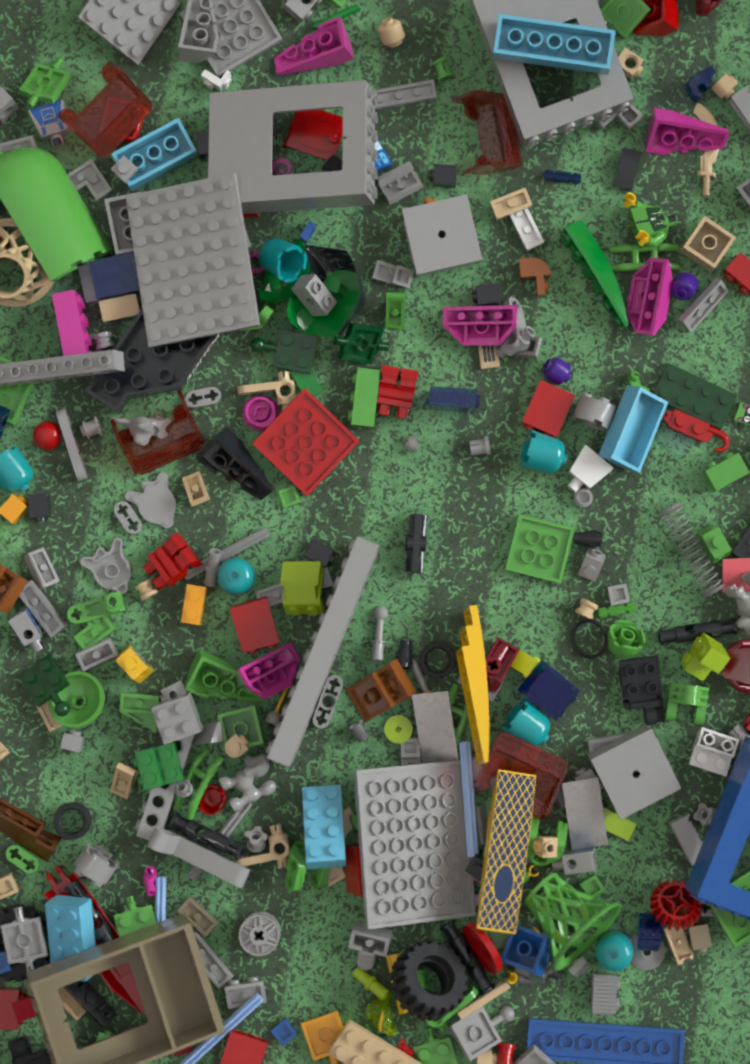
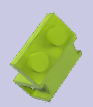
[280,561,325,616]

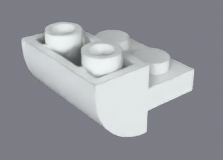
[688,727,739,777]

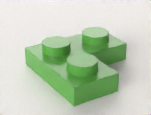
[74,598,116,650]

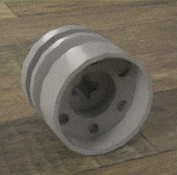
[239,911,281,956]

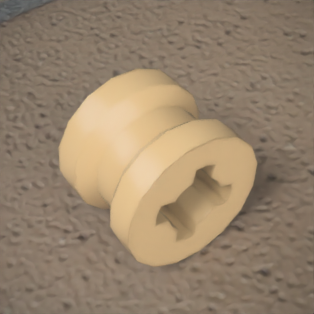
[135,579,158,601]
[575,598,599,619]

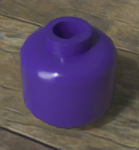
[671,272,698,301]
[542,357,572,385]

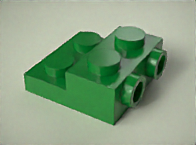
[133,742,185,791]

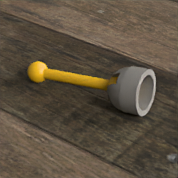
[264,686,292,726]

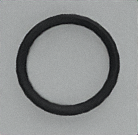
[571,619,608,659]

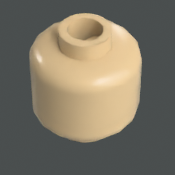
[378,17,405,48]

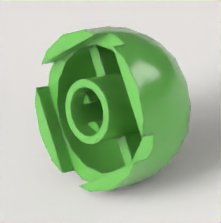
[607,620,646,659]

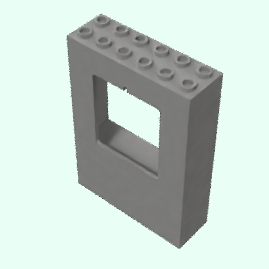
[468,0,634,148]
[208,80,378,214]

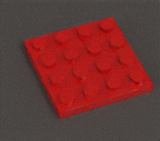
[252,388,359,496]

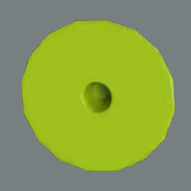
[384,715,413,744]

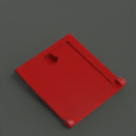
[283,109,343,161]

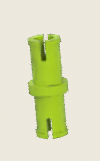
[352,967,389,1001]

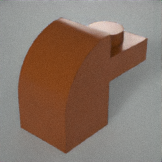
[518,257,551,298]

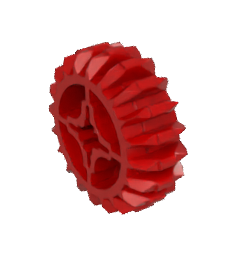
[649,879,702,932]

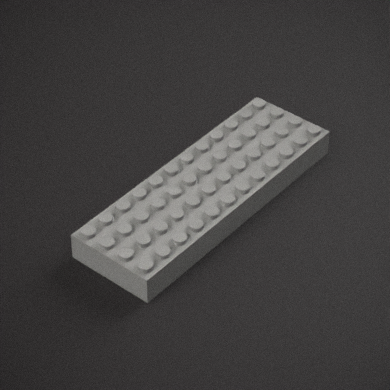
[266,536,379,767]

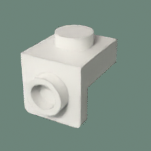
[201,69,232,92]

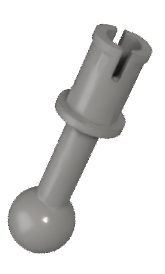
[371,606,388,662]

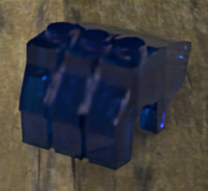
[685,66,716,104]
[636,913,662,951]

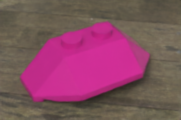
[626,257,673,336]
[443,305,518,346]
[237,642,300,700]

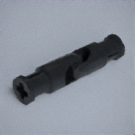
[658,618,738,646]
[170,812,246,861]
[64,879,115,944]
[439,919,495,995]

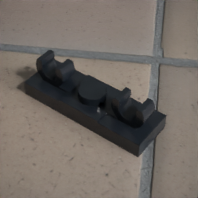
[63,981,117,1028]

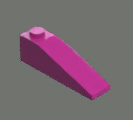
[274,16,354,76]
[645,108,730,155]

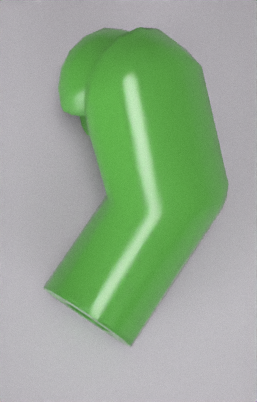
[627,371,650,391]

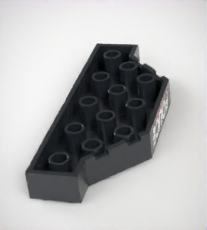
[85,308,221,415]

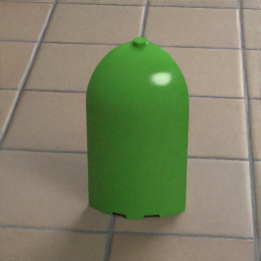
[0,147,113,281]

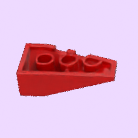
[634,0,678,36]

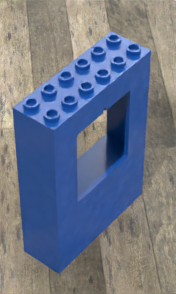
[685,736,750,921]

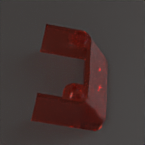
[452,89,522,175]
[110,389,204,475]

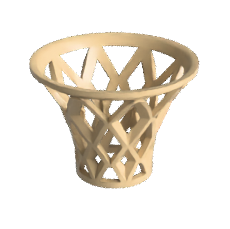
[0,218,54,307]

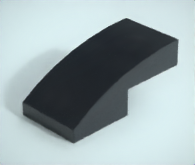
[613,147,642,191]

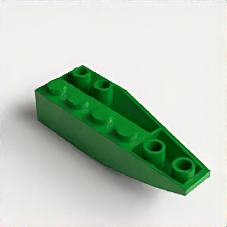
[561,219,629,330]

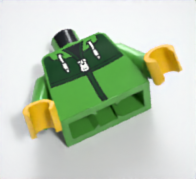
[623,192,677,248]

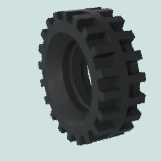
[0,904,50,982]

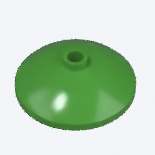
[48,671,105,729]

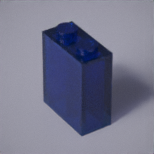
[89,252,140,301]
[428,386,480,413]
[517,660,580,721]

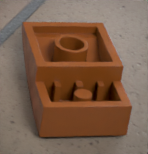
[0,563,28,613]
[345,659,417,722]

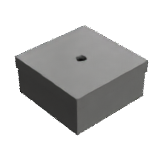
[402,194,482,278]
[587,724,681,820]

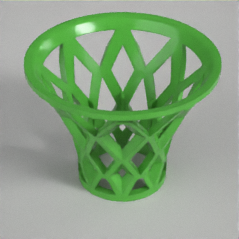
[524,872,622,971]

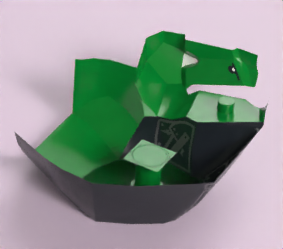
[259,239,366,339]

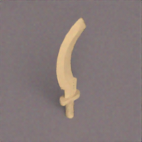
[693,103,719,197]

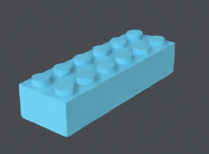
[493,14,616,75]

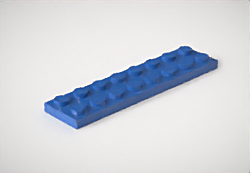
[526,1018,685,1064]

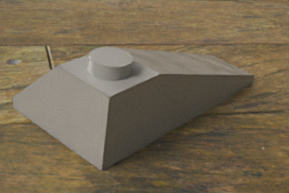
[178,0,219,63]

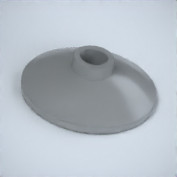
[631,931,665,970]

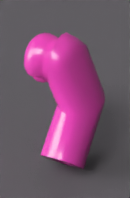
[143,866,157,896]

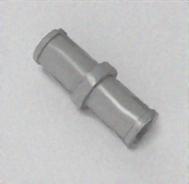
[204,548,222,587]

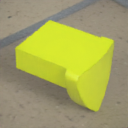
[511,650,543,679]

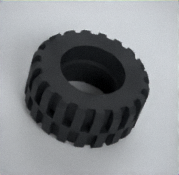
[390,940,468,1021]

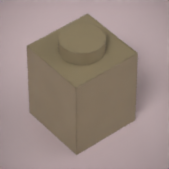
[687,921,712,953]

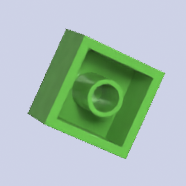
[217,705,265,747]

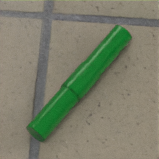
[312,4,360,31]

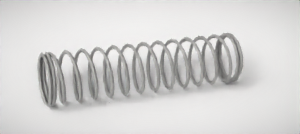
[659,502,725,598]

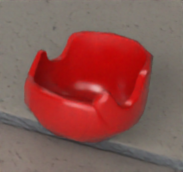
[33,420,62,451]
[198,784,227,815]

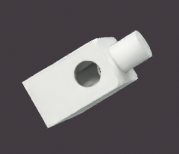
[567,445,613,493]

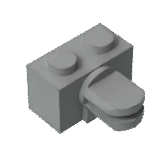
[348,921,393,970]

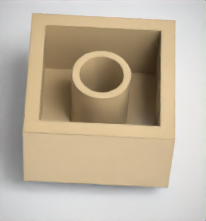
[680,216,736,273]

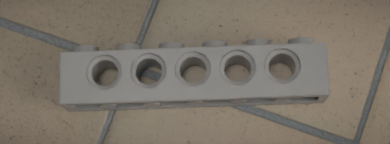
[135,734,196,840]

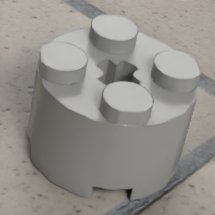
[572,392,616,431]
[74,843,120,887]

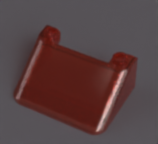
[56,61,152,157]
[472,733,568,821]

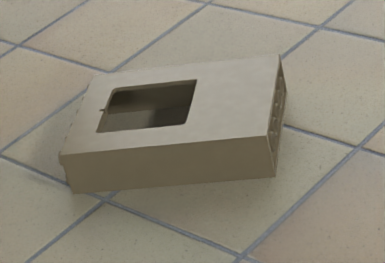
[24,913,226,1064]

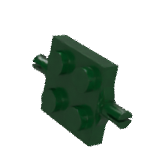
[333,322,390,364]

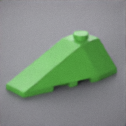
[184,649,263,702]

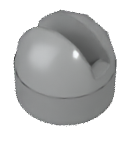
[404,435,419,451]

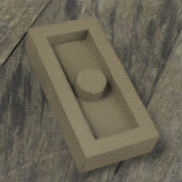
[177,896,219,937]

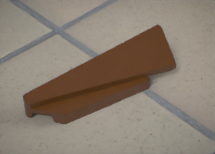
[0,798,61,863]

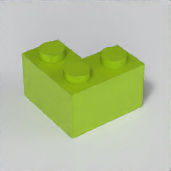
[681,633,730,681]

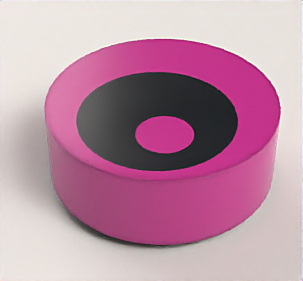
[272,158,292,175]

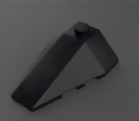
[196,426,273,500]

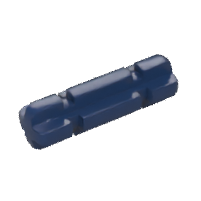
[544,169,581,184]

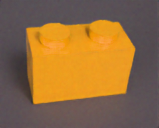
[181,584,208,626]

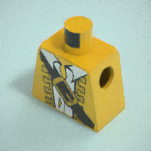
[115,644,155,684]

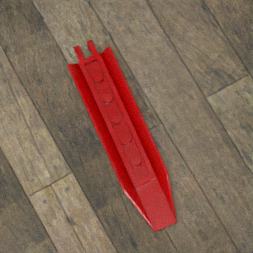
[44,865,145,1015]

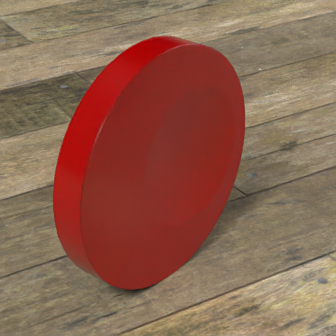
[463,921,503,975]

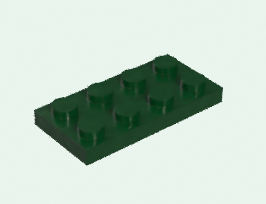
[653,363,737,430]

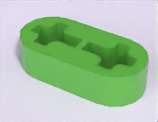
[6,844,40,874]

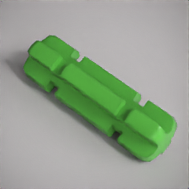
[598,602,636,618]

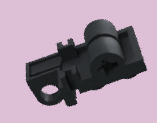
[619,655,665,726]
[8,1036,52,1064]

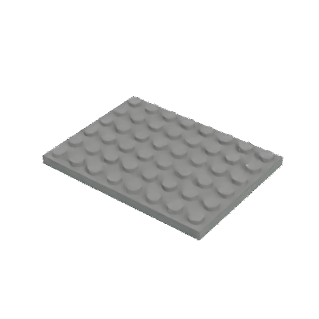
[125,172,260,348]
[354,760,476,930]

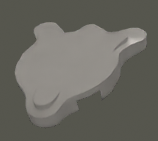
[125,472,177,528]
[80,538,132,594]

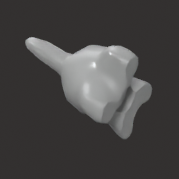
[114,412,171,446]

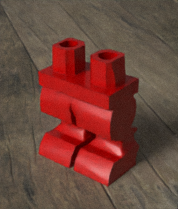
[377,365,419,419]
[143,532,203,589]

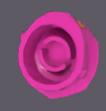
[243,395,279,431]

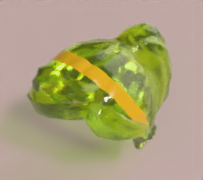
[364,991,397,1036]

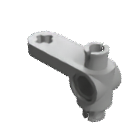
[496,297,535,358]

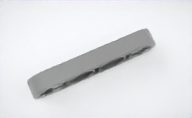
[56,408,88,481]

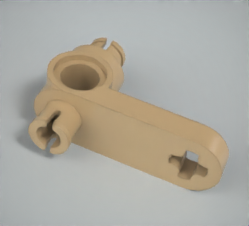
[237,371,296,410]
[233,824,290,869]

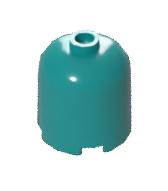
[259,238,307,282]
[519,430,567,474]
[0,445,33,493]
[217,558,256,596]
[501,699,550,748]
[595,930,634,972]

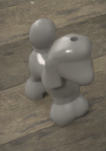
[725,571,750,636]
[219,753,276,813]

